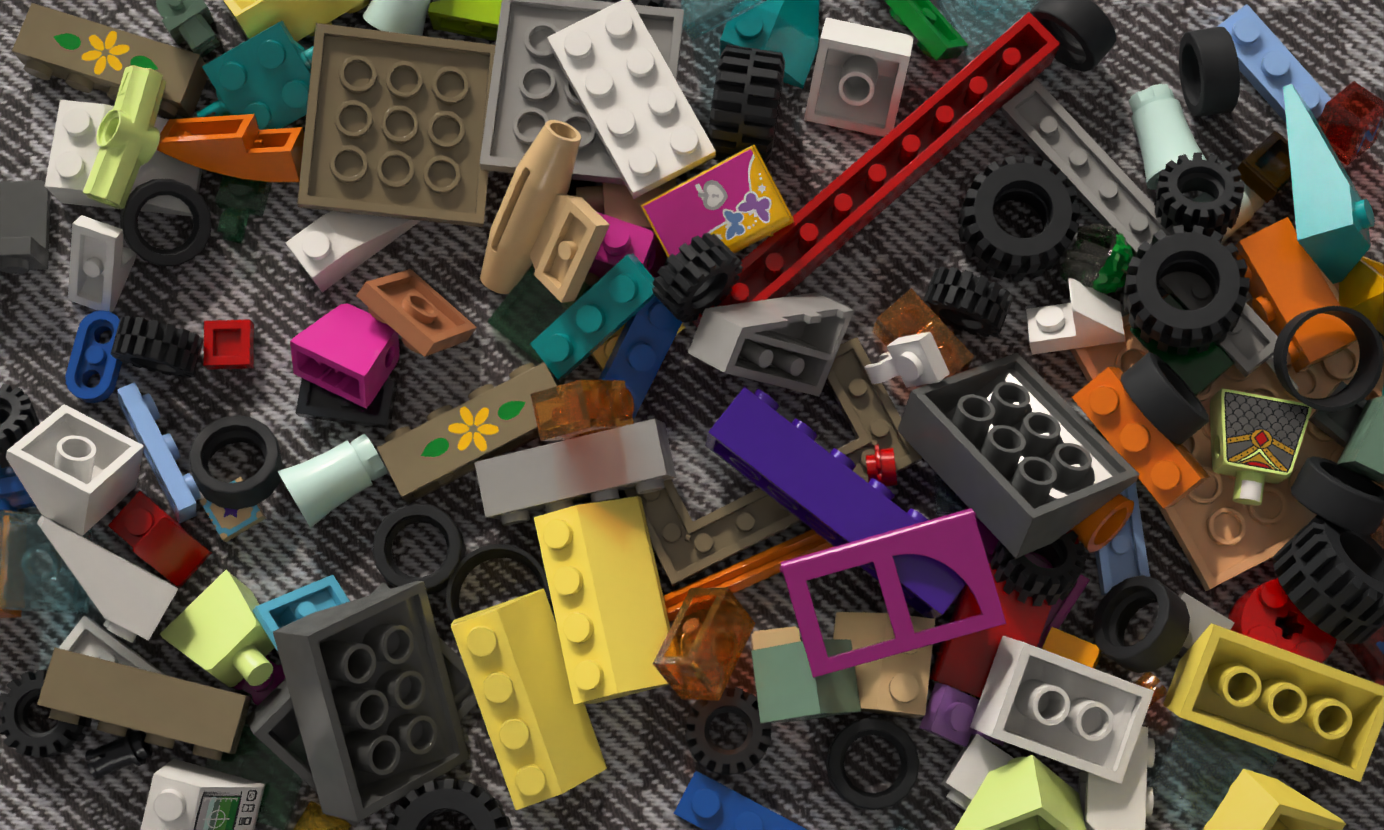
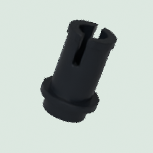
[85,729,153,779]

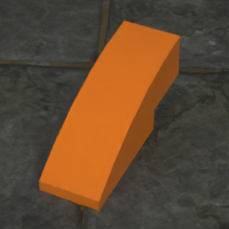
[157,114,304,182]

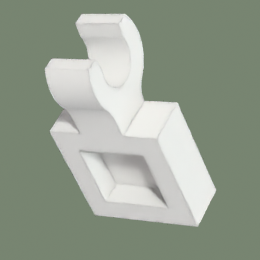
[864,332,950,388]

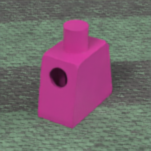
[587,212,667,279]
[290,303,400,409]

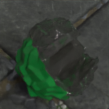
[1060,223,1134,294]

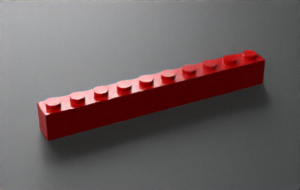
[692,12,1061,328]

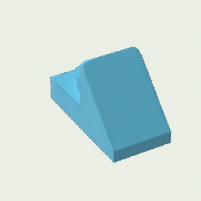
[253,575,350,651]

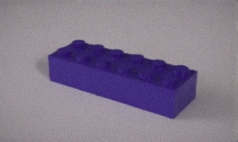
[705,387,966,619]

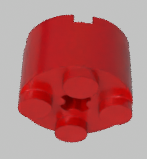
[1228,578,1337,663]

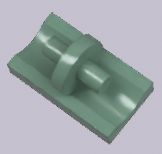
[156,0,220,57]

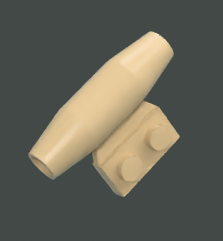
[480,120,610,303]

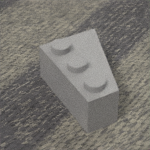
[688,292,854,397]

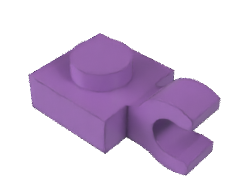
[919,683,1004,747]

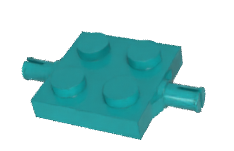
[196,21,314,130]

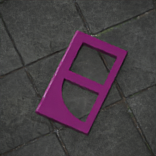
[780,508,1006,678]

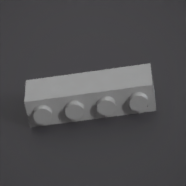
[474,419,677,526]

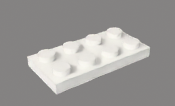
[547,0,716,199]

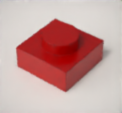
[203,319,254,370]

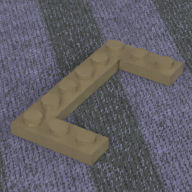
[623,337,922,587]

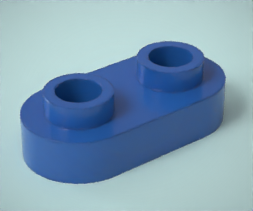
[65,310,122,403]

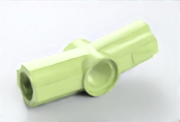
[83,65,166,209]

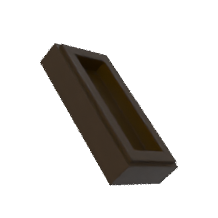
[1235,131,1291,203]

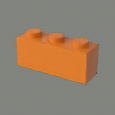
[1235,217,1357,374]
[1072,367,1210,509]

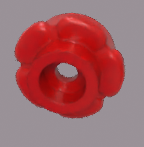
[866,444,897,486]

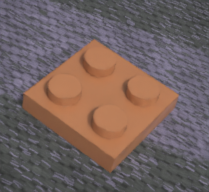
[356,269,477,357]

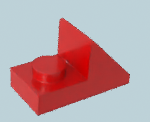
[107,491,212,588]

